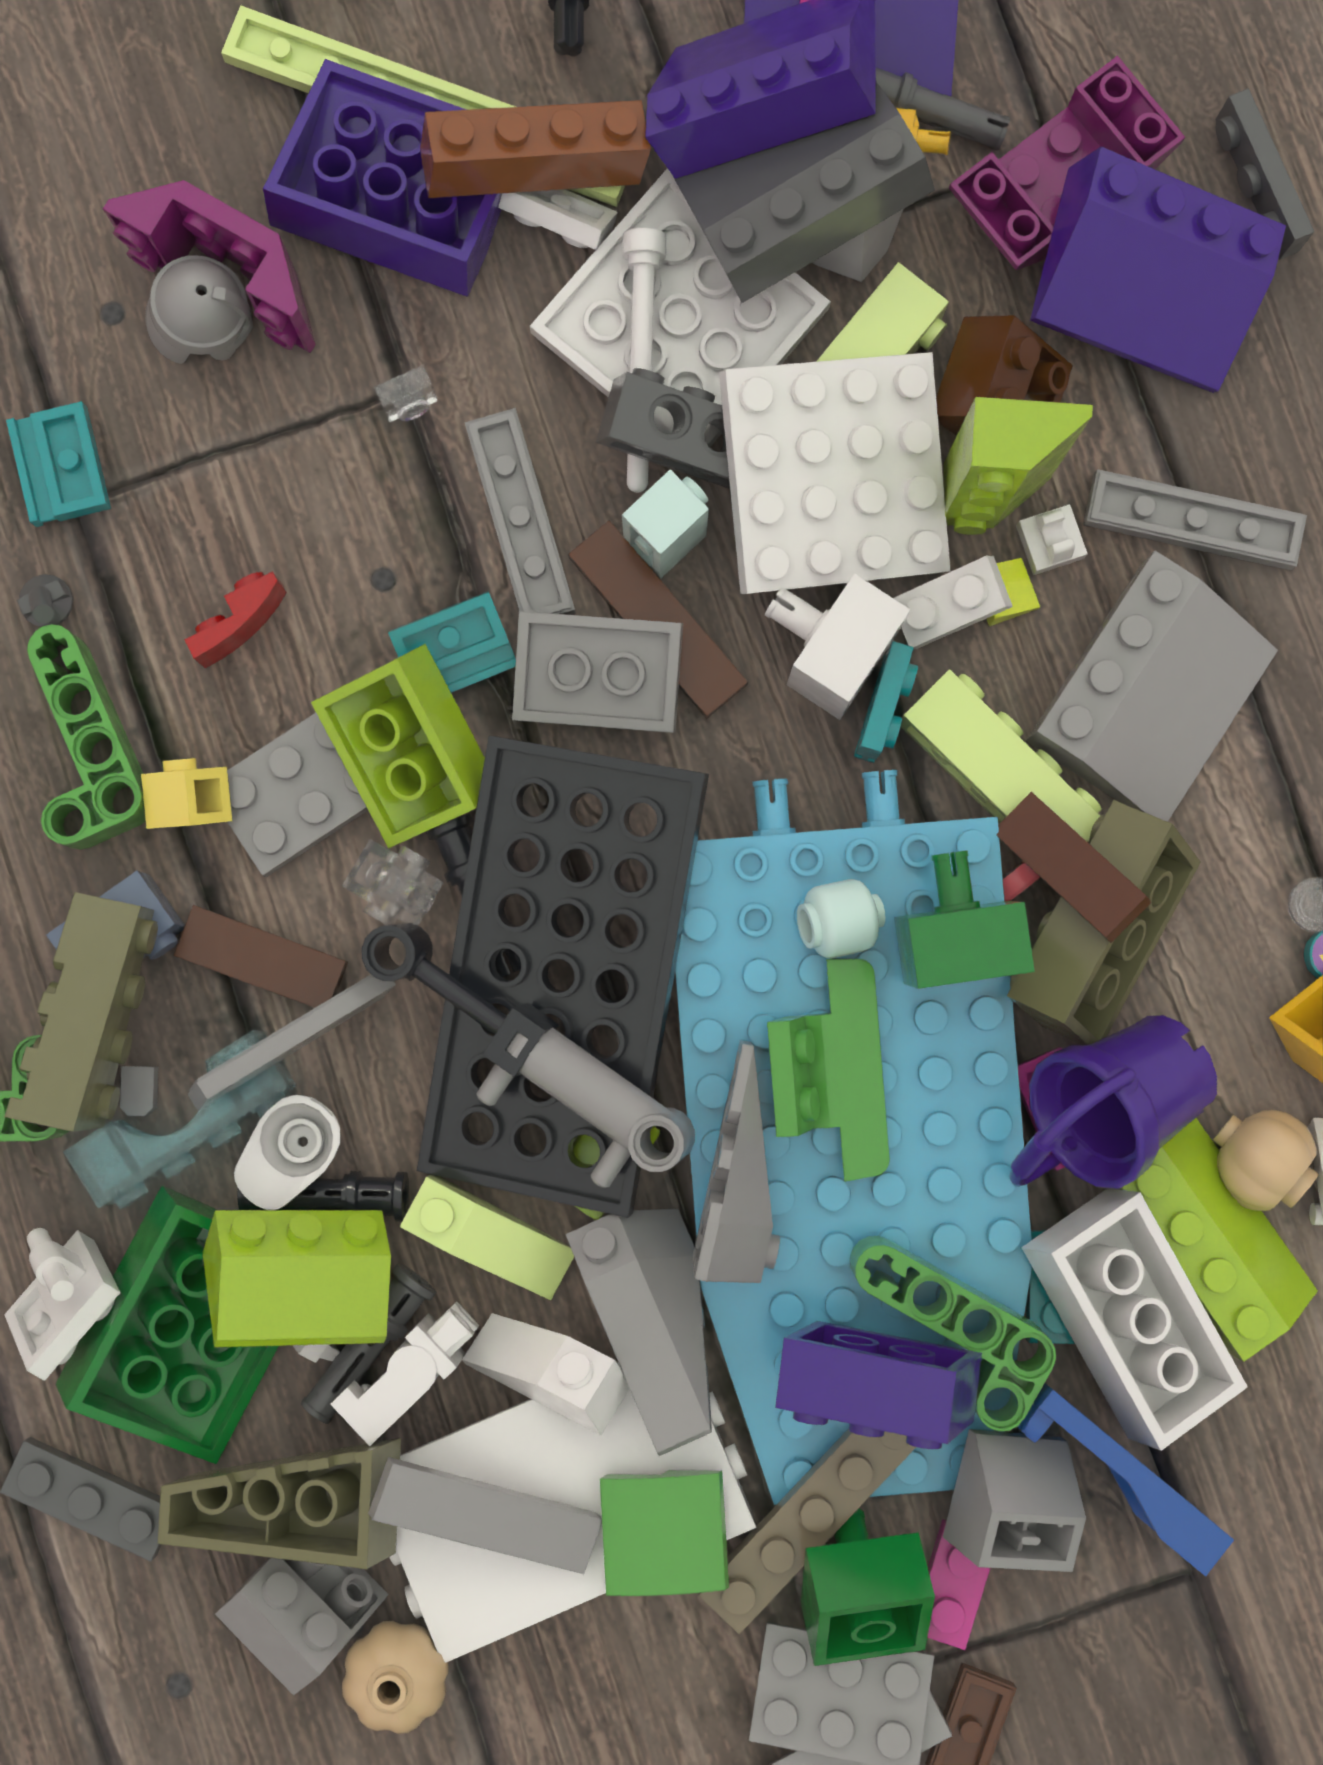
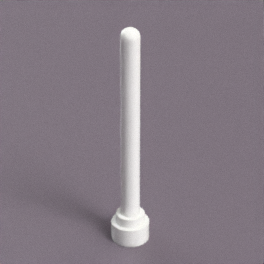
[623,228,666,493]

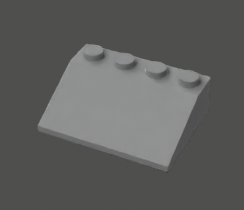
[1026,550,1278,822]

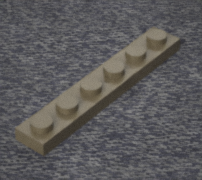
[698,1429,916,1634]

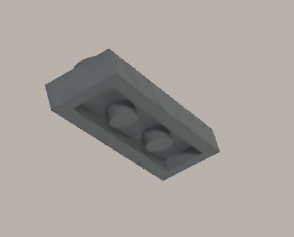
[1215,88,1315,260]
[0,1437,162,1562]

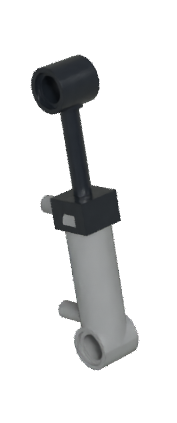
[362,923,695,1188]

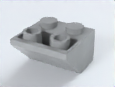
[943,1429,1086,1572]
[215,1558,389,1696]

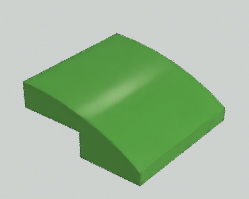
[600,1470,729,1596]

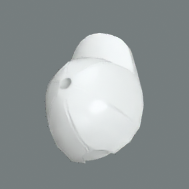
[234,1095,341,1210]

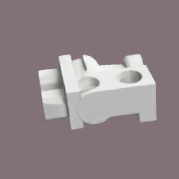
[331,1302,479,1446]

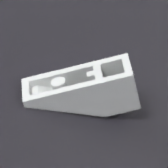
[462,1313,630,1435]

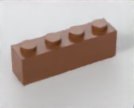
[420,100,651,198]

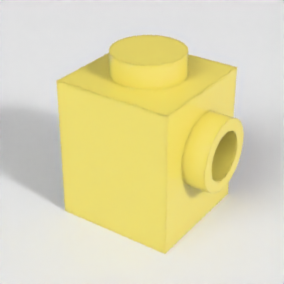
[141,758,232,829]

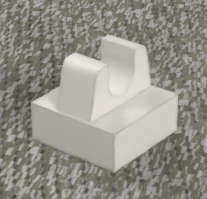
[1016,504,1087,575]

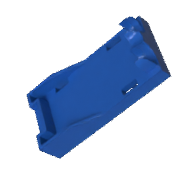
[1017,1383,1234,1576]

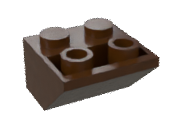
[936,315,1073,436]

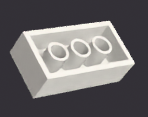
[1021,1188,1248,1451]

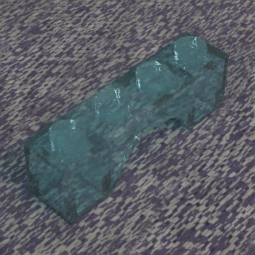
[63,1030,297,1210]

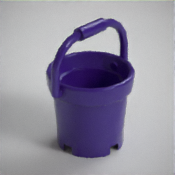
[1009,1015,1217,1189]

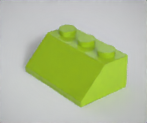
[311,644,485,848]
[202,1210,391,1347]

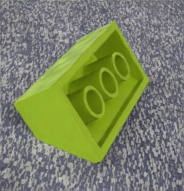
[943,397,1093,535]
[1111,1118,1318,1362]

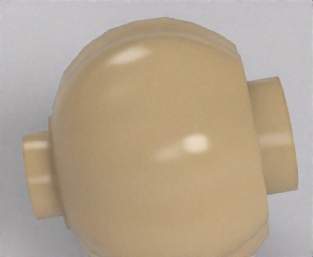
[1213,1110,1319,1211]
[342,1621,449,1734]

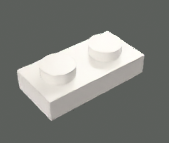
[498,189,618,250]
[893,555,1013,649]

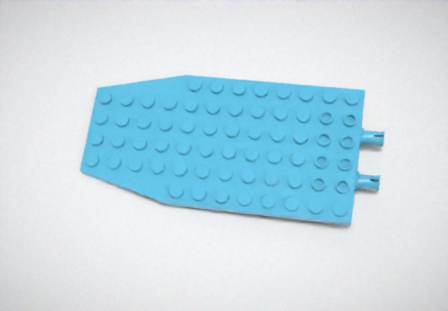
[675,770,1032,1505]

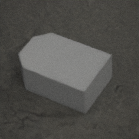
[120,1066,159,1116]

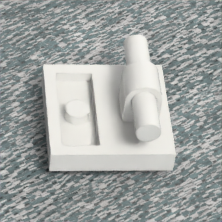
[4,1228,121,1381]

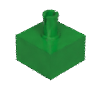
[894,850,1035,989]
[801,1508,935,1666]

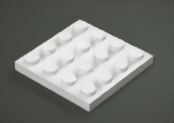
[530,168,831,447]
[719,352,950,594]

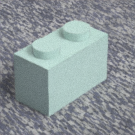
[622,469,709,579]

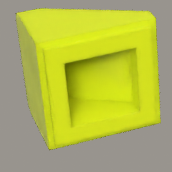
[986,558,1040,627]

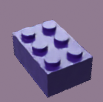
[775,1321,982,1449]

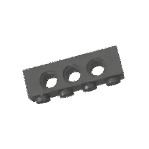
[596,368,730,489]

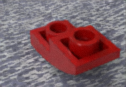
[184,571,287,668]

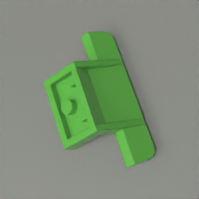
[767,958,890,1182]

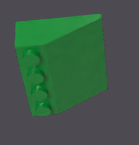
[55,1186,279,1464]

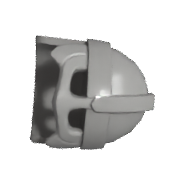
[145,255,253,364]

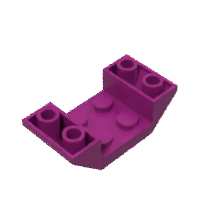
[949,55,1185,270]
[103,180,316,353]

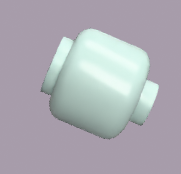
[797,879,885,959]

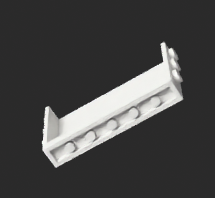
[389,1361,756,1663]

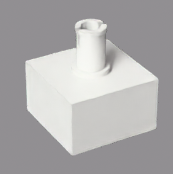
[764,573,910,720]

